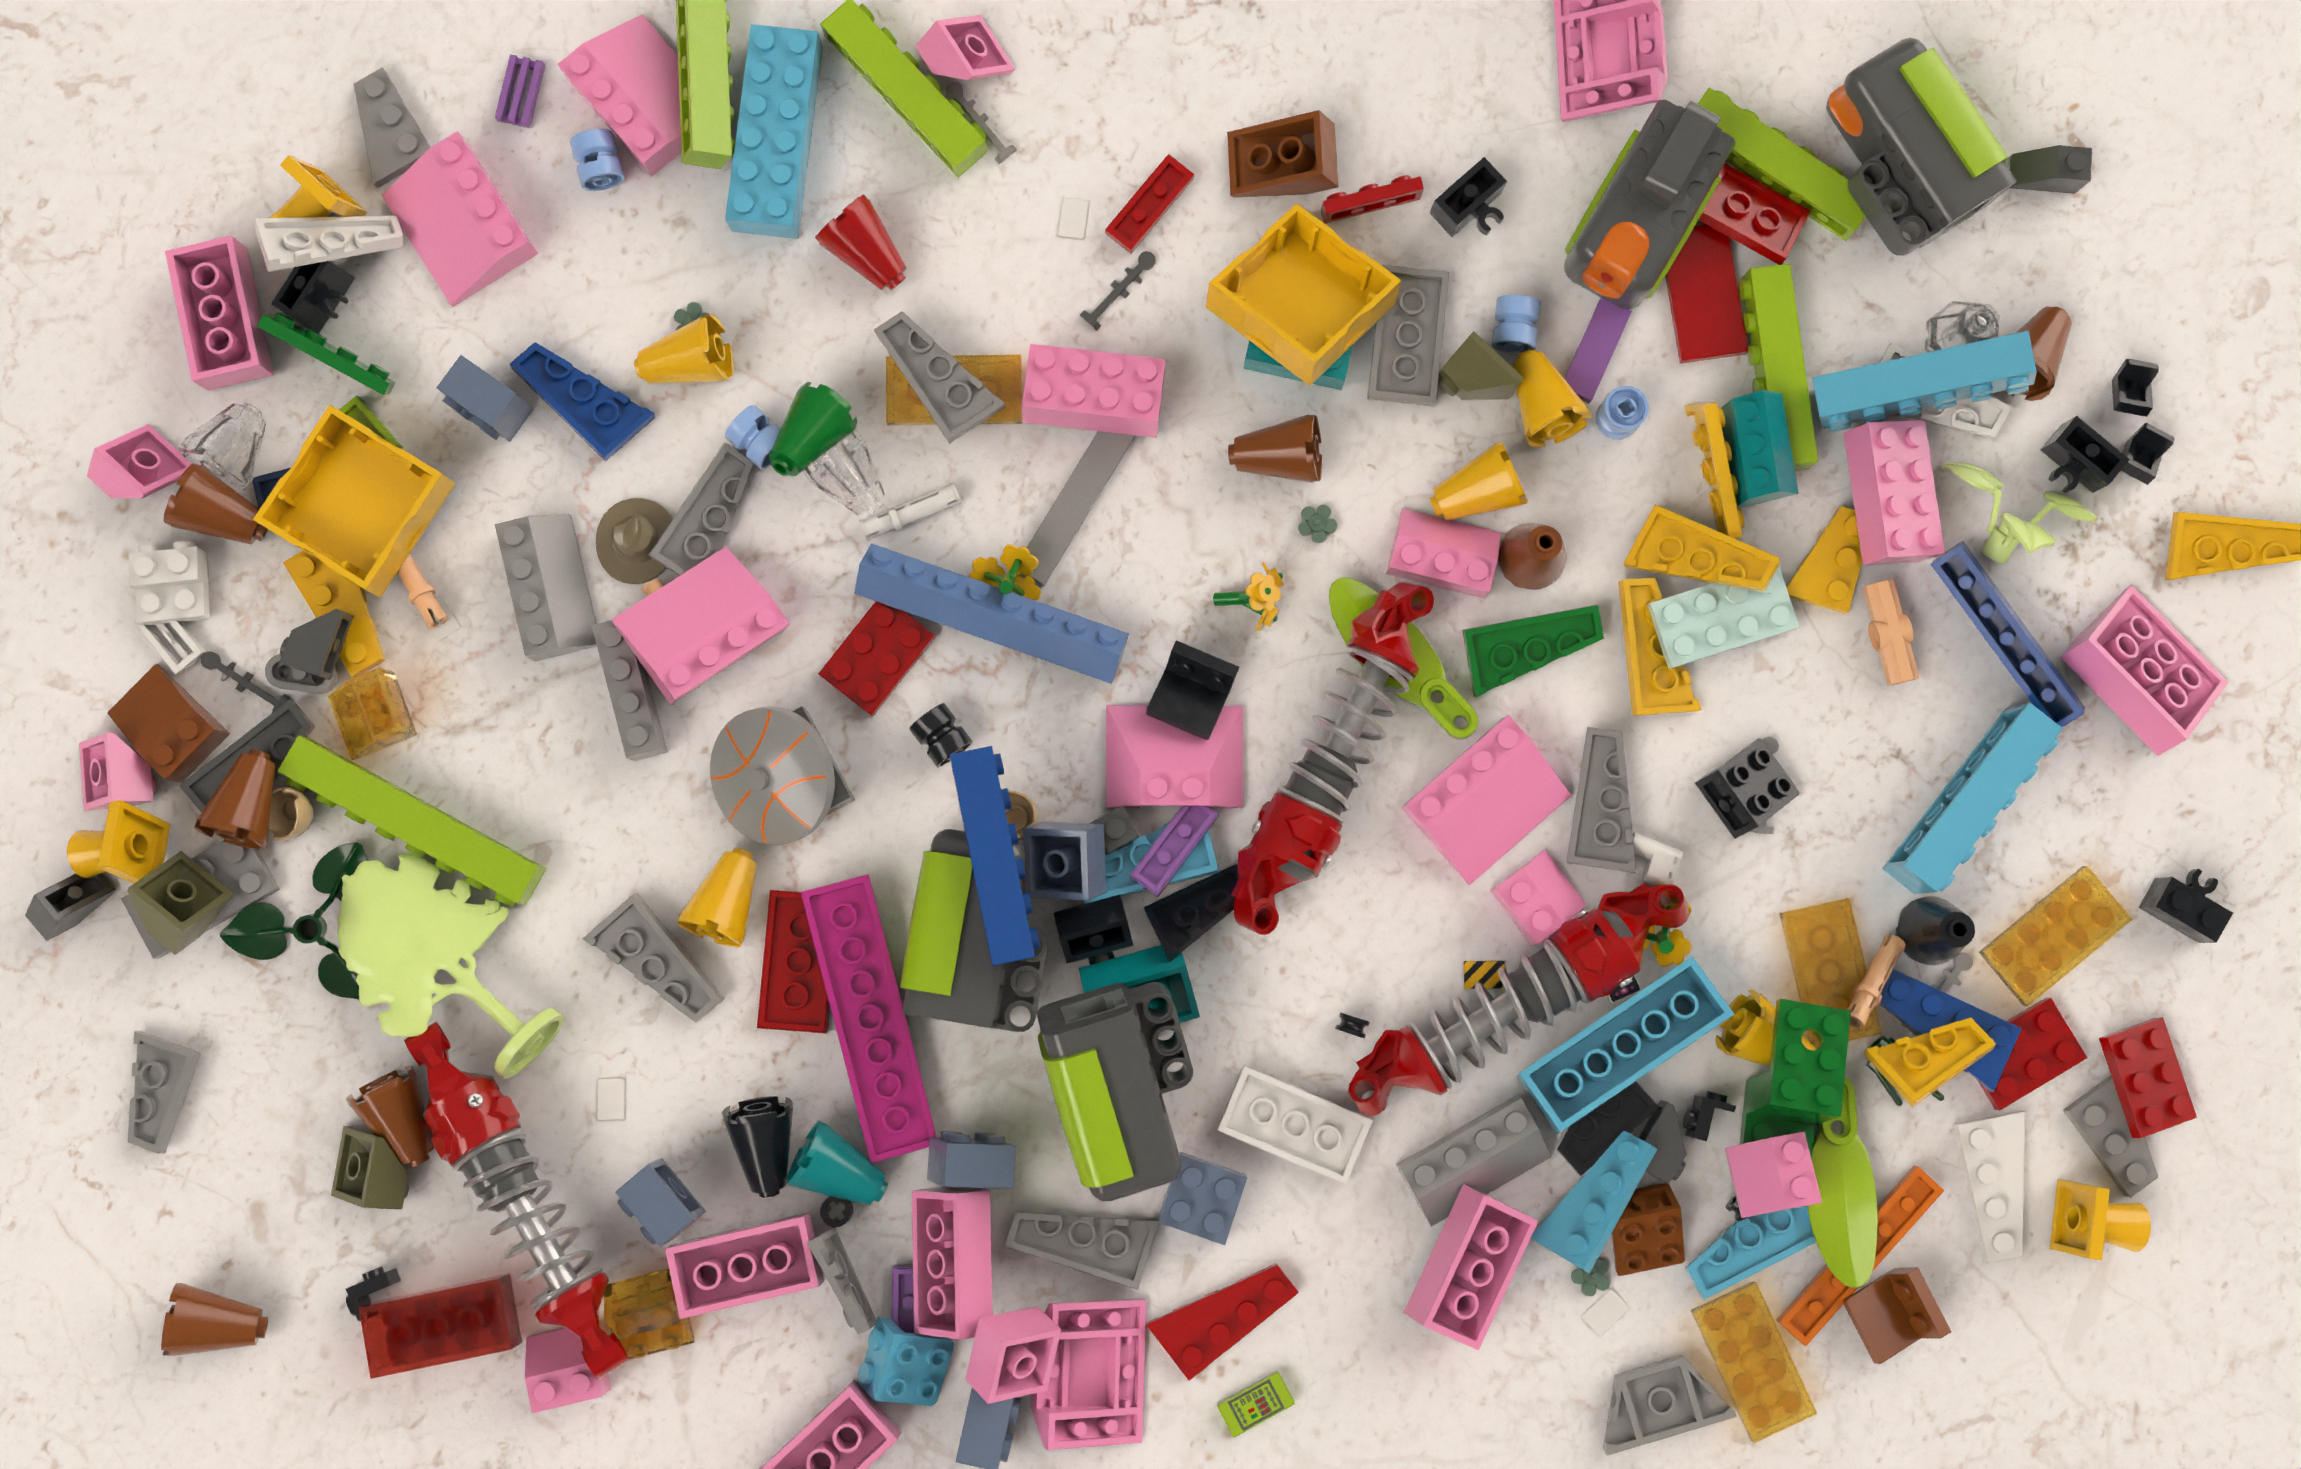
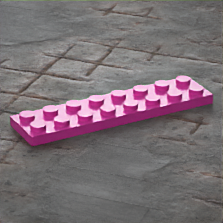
[801,874,937,1163]

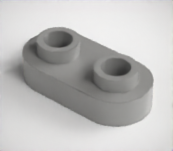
[265,654,338,694]

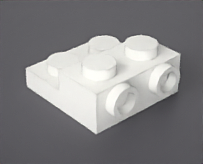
[128,541,210,625]

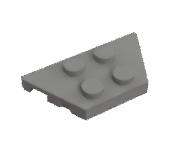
[1603,1355,1737,1456]

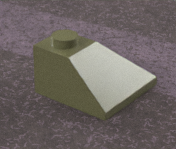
[1439,331,1524,400]
[127,851,234,955]
[331,1126,409,1209]

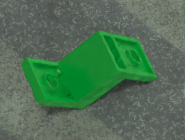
[1739,999,1851,1160]

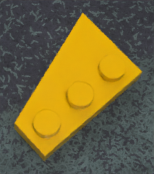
[1864,1017,1996,1108]

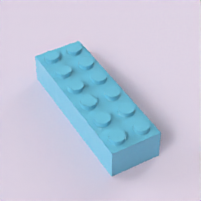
[725,24,823,239]
[1812,330,2037,432]
[1882,702,2063,894]
[1517,956,1734,1135]

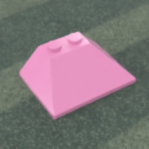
[1554,0,1668,122]
[1106,706,1243,808]
[1030,1299,1146,1450]

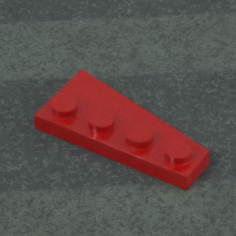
[1146,1263,1299,1381]

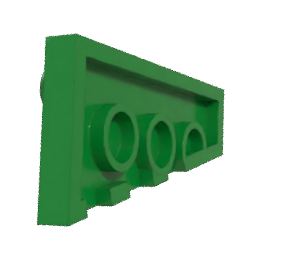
[257,312,396,395]
[1462,605,1604,697]

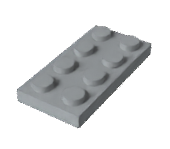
[1367,265,1449,407]
[121,840,280,959]

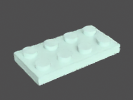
[1647,566,1800,669]

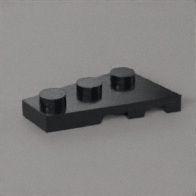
[1144,864,1239,962]
[1557,1082,1659,1176]

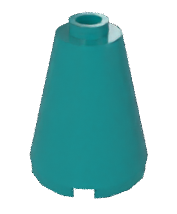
[786,1120,888,1206]

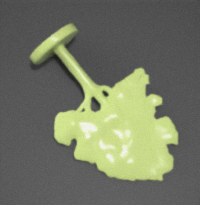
[337,854,564,1079]

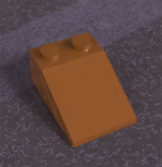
[1227,110,1338,198]
[107,664,230,783]

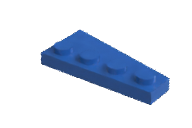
[510,342,656,462]
[1879,969,2022,1092]

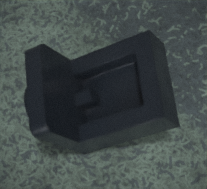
[2112,359,2159,417]
[2121,423,2175,485]
[1683,1091,1736,1141]
[346,1266,401,1321]

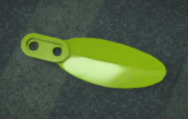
[1329,577,1478,740]
[1807,1077,1878,1288]

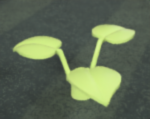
[1940,462,2098,563]

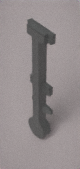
[1080,251,1155,331]
[201,651,291,714]

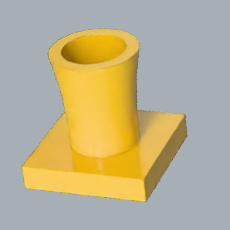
[269,155,368,218]
[67,800,171,884]
[2049,1179,2151,1261]

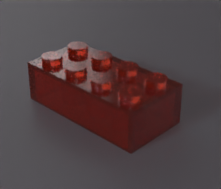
[359,1273,522,1379]

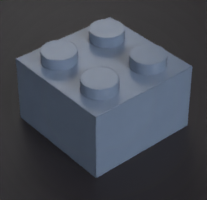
[436,355,534,442]
[1023,822,1106,900]
[927,1131,1016,1189]
[1158,1152,1247,1245]
[615,1158,706,1247]
[955,1387,1021,1469]

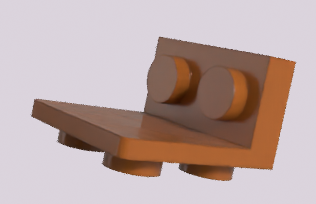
[1612,1183,1685,1276]
[1843,1267,1951,1364]

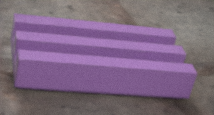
[495,54,545,128]

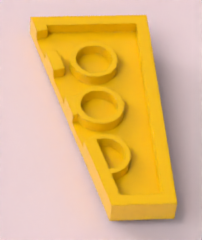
[1684,402,1745,539]
[1623,504,1781,592]
[2165,512,2301,580]
[283,550,385,678]
[1618,578,1702,716]

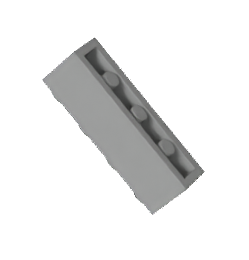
[592,620,668,761]

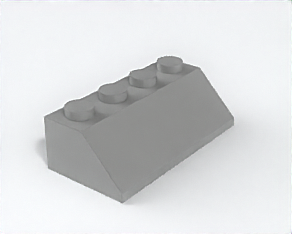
[495,514,597,662]
[1396,1096,1551,1227]

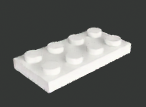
[1217,1065,1373,1185]

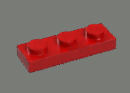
[1105,154,1194,254]
[1320,175,1424,224]

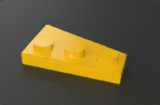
[1786,506,1862,614]

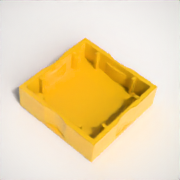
[1205,203,1402,386]
[253,405,456,598]

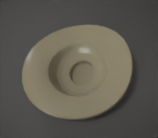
[596,498,672,584]

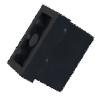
[1146,640,1239,740]
[1695,738,1799,839]

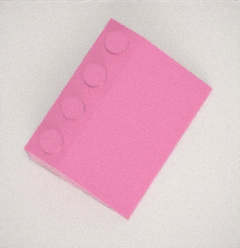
[557,14,681,177]
[381,131,538,307]
[611,546,790,705]
[2061,585,2228,756]
[1401,715,1571,885]

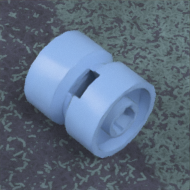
[570,129,624,191]
[1492,295,1541,353]
[1596,386,1649,440]
[725,405,781,469]

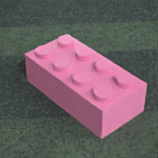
[165,235,274,391]
[1022,344,1166,438]
[1843,420,1945,565]
[1404,1184,1538,1350]
[912,1187,993,1340]
[665,1212,824,1319]
[759,1379,901,1469]

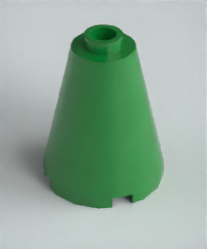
[769,382,858,476]

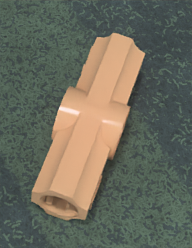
[1862,579,1919,686]

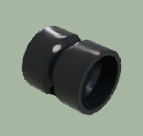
[909,703,973,768]

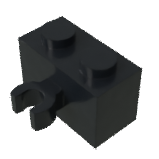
[1430,157,1507,237]
[271,261,355,333]
[2040,416,2130,493]
[2138,869,2233,943]
[1053,895,1134,965]

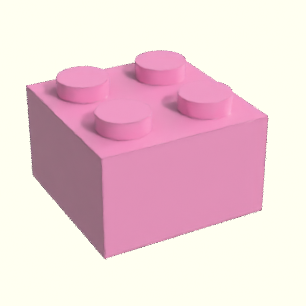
[965,1306,1061,1404]

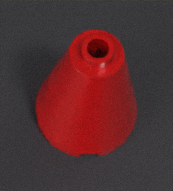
[815,194,906,291]

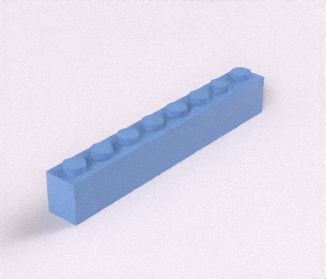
[854,543,1129,684]

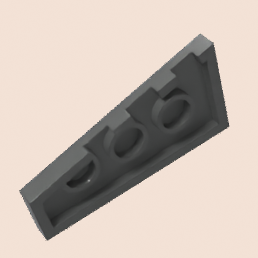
[179,699,315,839]

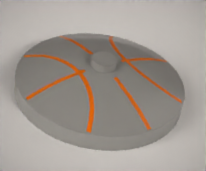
[710,706,835,845]

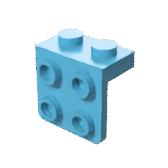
[858,1317,954,1406]

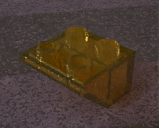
[328,667,417,760]
[604,1268,695,1360]

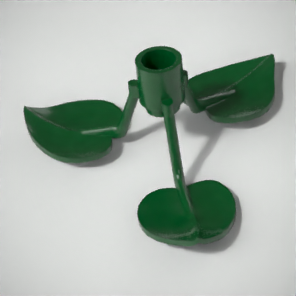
[220,842,369,1000]

